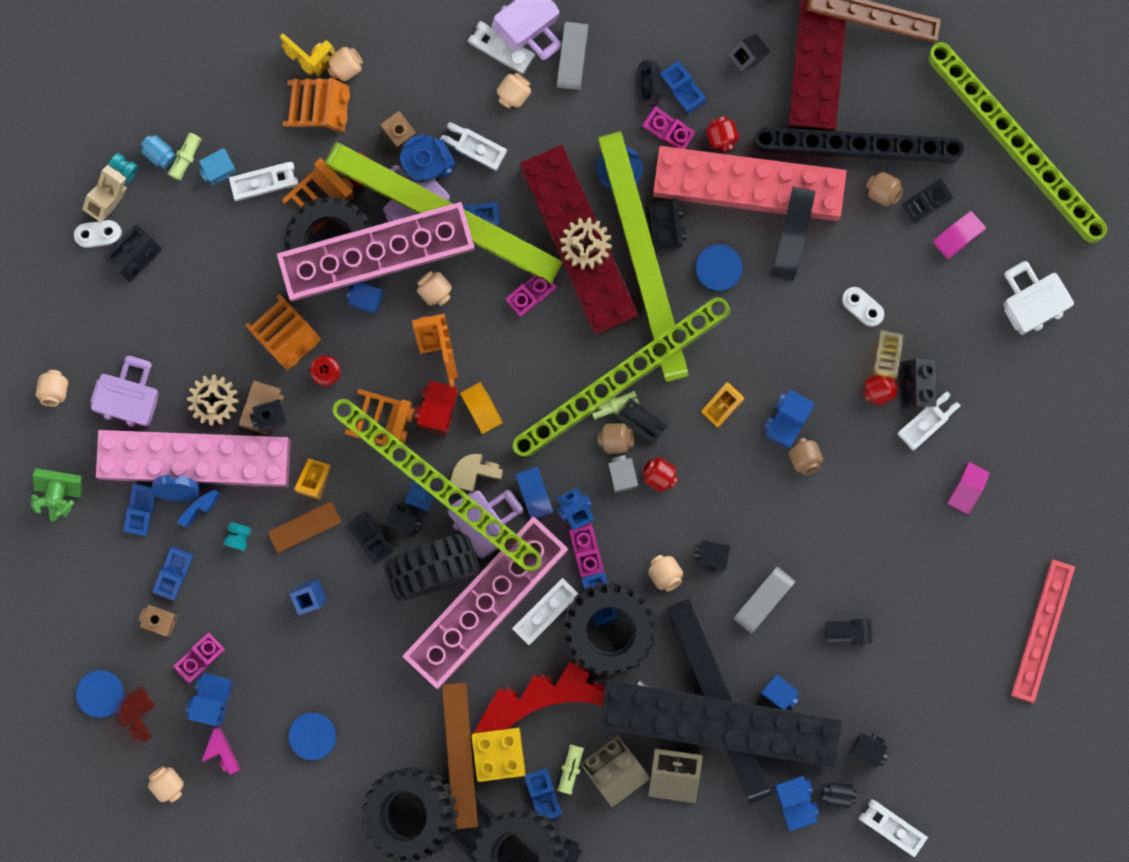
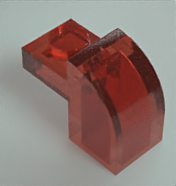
[115,686,155,742]

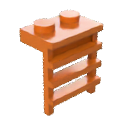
[283,78,350,132]
[282,157,355,234]
[245,294,322,371]
[412,314,458,387]
[345,389,415,451]

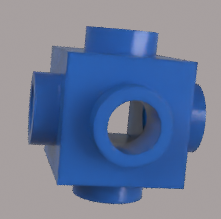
[557,487,595,530]

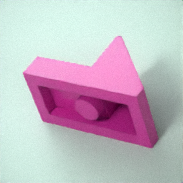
[202,727,241,775]

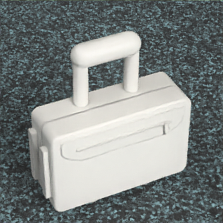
[1003,261,1074,335]

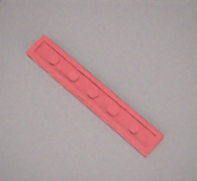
[1010,559,1075,703]

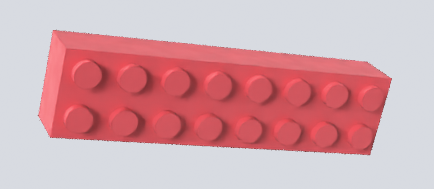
[653,146,847,221]

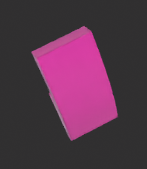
[641,106,696,149]
[933,211,986,259]
[505,276,557,317]
[569,523,604,577]
[173,632,225,685]

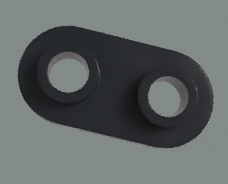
[637,60,661,107]

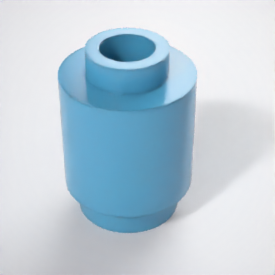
[140,135,176,169]

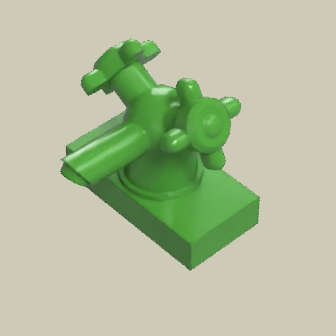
[31,468,83,521]

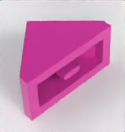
[947,462,990,515]

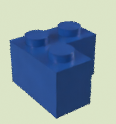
[763,390,815,449]
[186,673,233,727]
[773,776,820,831]

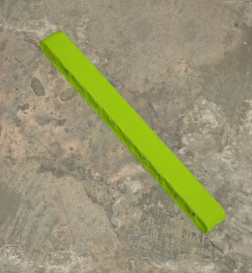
[928,42,1107,243]
[598,131,689,383]
[324,142,563,284]
[513,298,730,457]
[333,399,541,572]

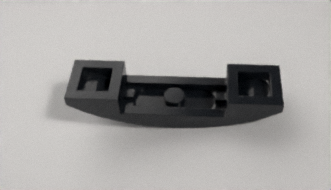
[771,186,816,281]

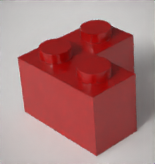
[414,381,459,436]

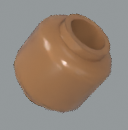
[866,172,903,207]
[598,423,634,454]
[789,438,823,475]

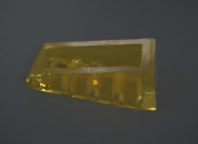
[873,330,904,379]

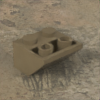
[580,735,650,807]
[648,749,703,803]

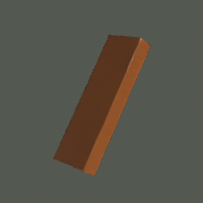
[268,501,342,554]

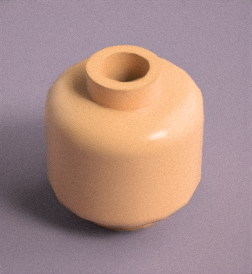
[327,47,363,82]
[497,73,531,109]
[417,271,452,306]
[35,370,68,407]
[648,555,683,592]
[148,766,184,803]

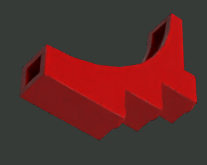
[471,661,604,739]

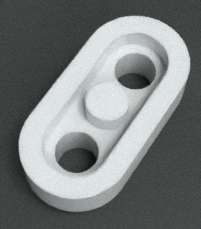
[74,220,122,248]
[842,287,884,327]

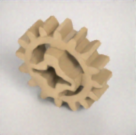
[560,218,612,270]
[187,374,239,427]

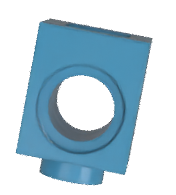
[198,148,237,185]

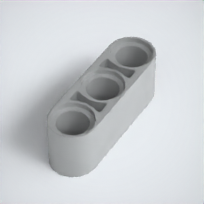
[557,22,589,90]
[733,566,796,634]

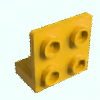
[279,33,335,78]
[472,728,526,782]

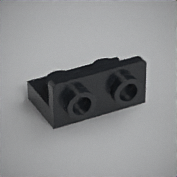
[648,198,687,251]
[104,224,162,282]
[900,359,937,409]

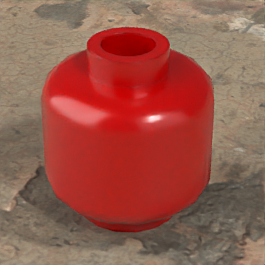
[705,116,740,153]
[310,355,342,387]
[862,371,899,406]
[642,457,678,492]

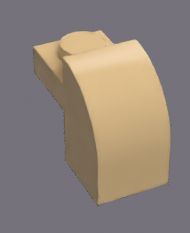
[82,165,127,222]
[450,454,503,493]

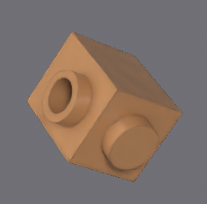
[380,111,417,151]
[139,605,178,637]

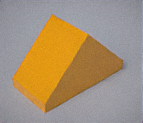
[460,382,503,435]
[701,382,745,428]
[294,458,331,500]

